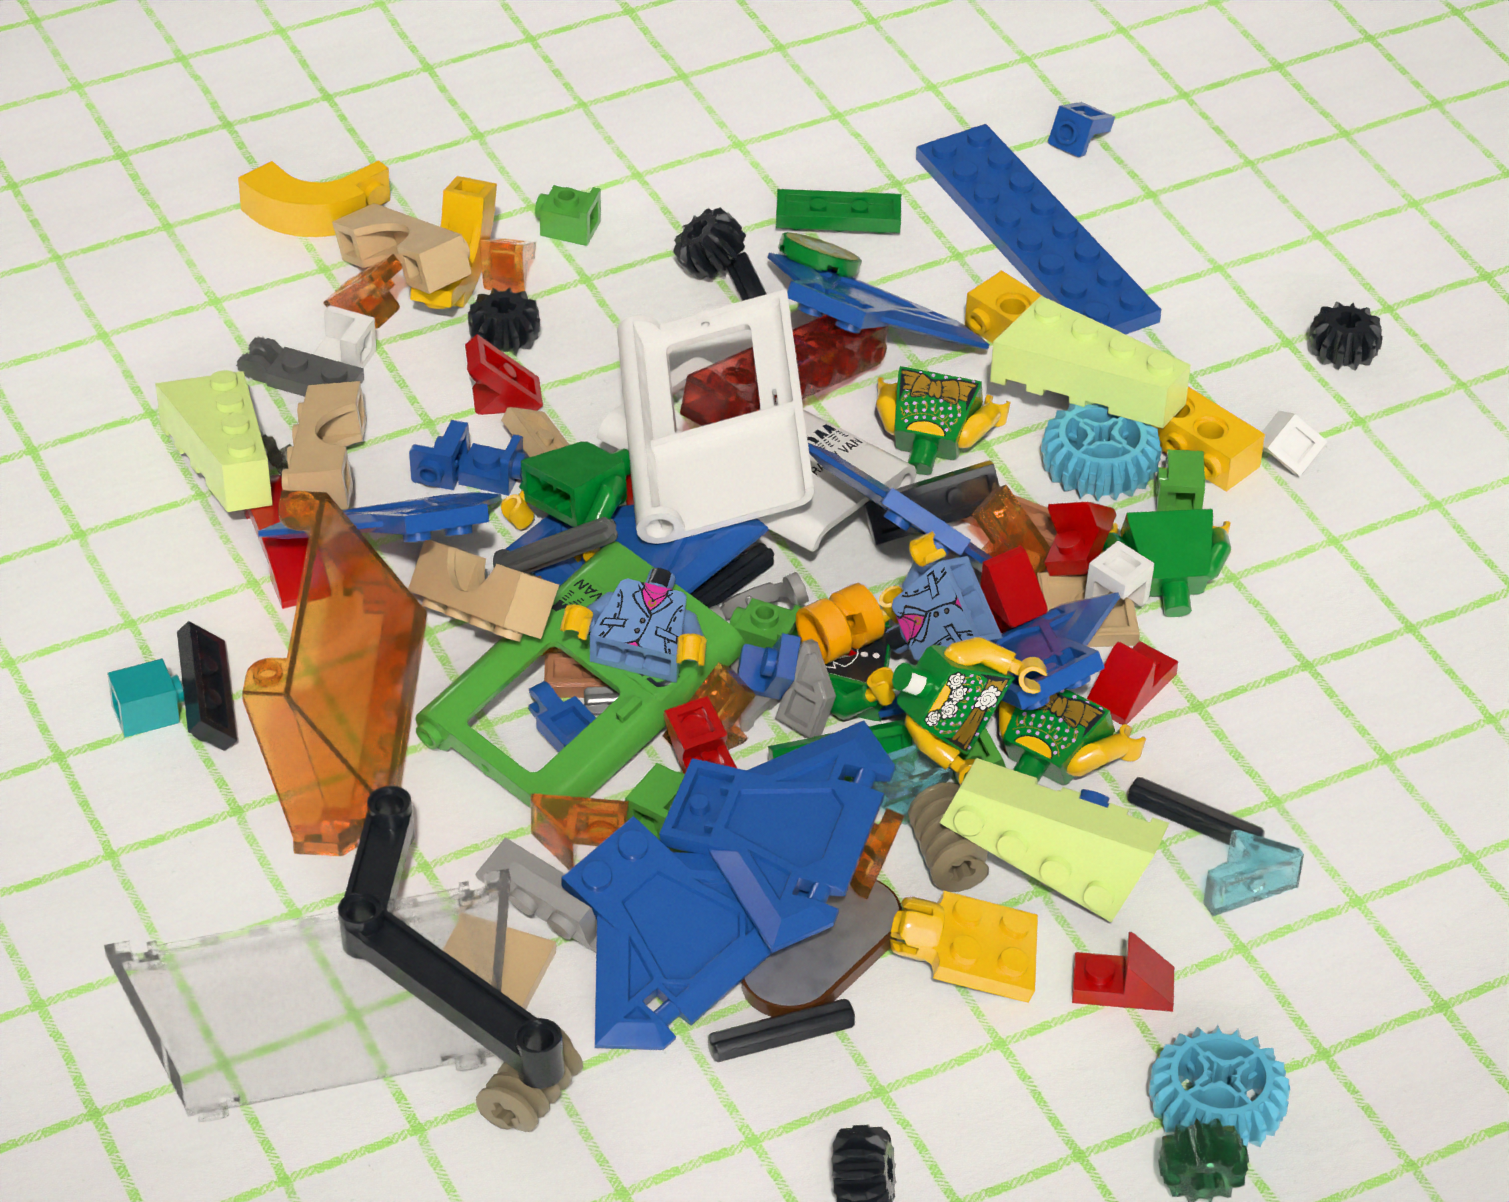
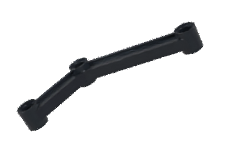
[338,786,565,1089]

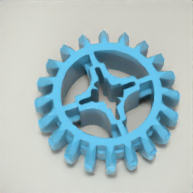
[1041,403,1162,501]
[1149,1025,1290,1156]

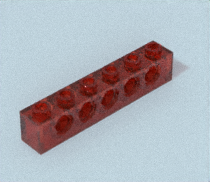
[680,315,889,426]

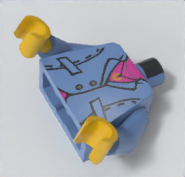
[886,531,1003,661]
[560,568,707,683]

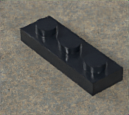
[863,460,1005,545]
[177,621,237,751]

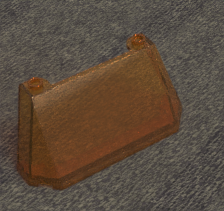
[242,490,428,856]

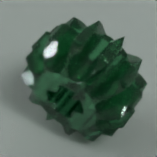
[1158,1118,1249,1202]

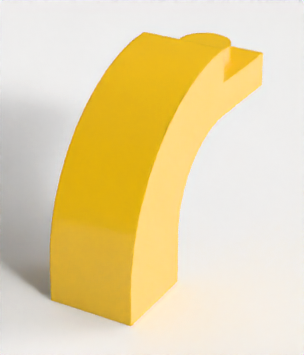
[238,160,390,237]
[410,176,497,309]

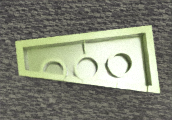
[990,296,1191,428]
[155,370,273,512]
[939,758,1169,923]

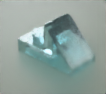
[850,745,954,825]
[1203,830,1304,917]

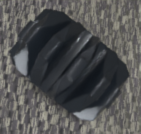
[673,207,746,279]
[468,287,540,356]
[1309,301,1383,371]
[831,1124,897,1202]

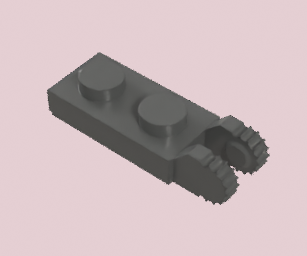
[236,336,364,397]

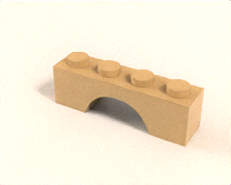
[332,203,472,294]
[282,381,367,513]
[408,540,559,642]

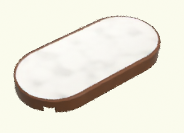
[741,875,902,1017]

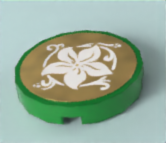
[778,232,862,277]

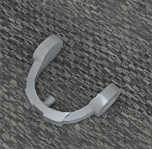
[709,572,809,621]

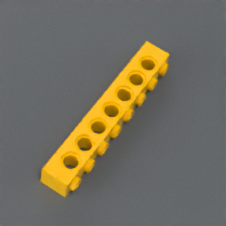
[965,270,1265,492]

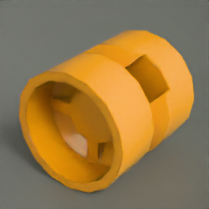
[796,583,885,664]

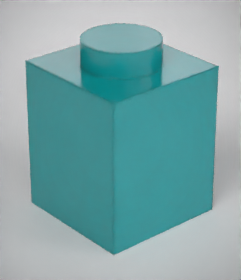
[107,658,184,738]

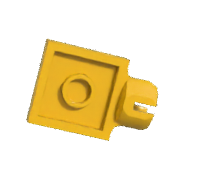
[890,890,1038,1003]

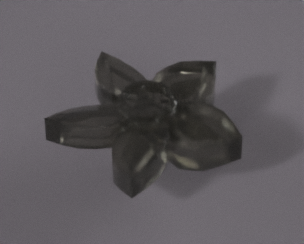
[261,434,292,477]

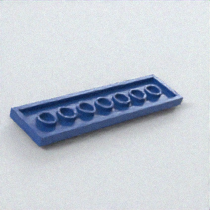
[916,124,1162,335]

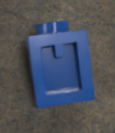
[1048,102,1115,157]
[409,420,470,490]
[458,434,529,496]
[735,633,801,700]

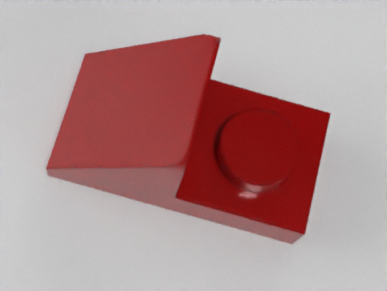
[465,334,543,415]
[1044,502,1117,576]
[980,545,1048,633]
[1087,641,1178,725]
[1072,932,1175,1012]

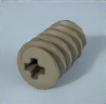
[908,782,989,892]
[476,1028,583,1132]

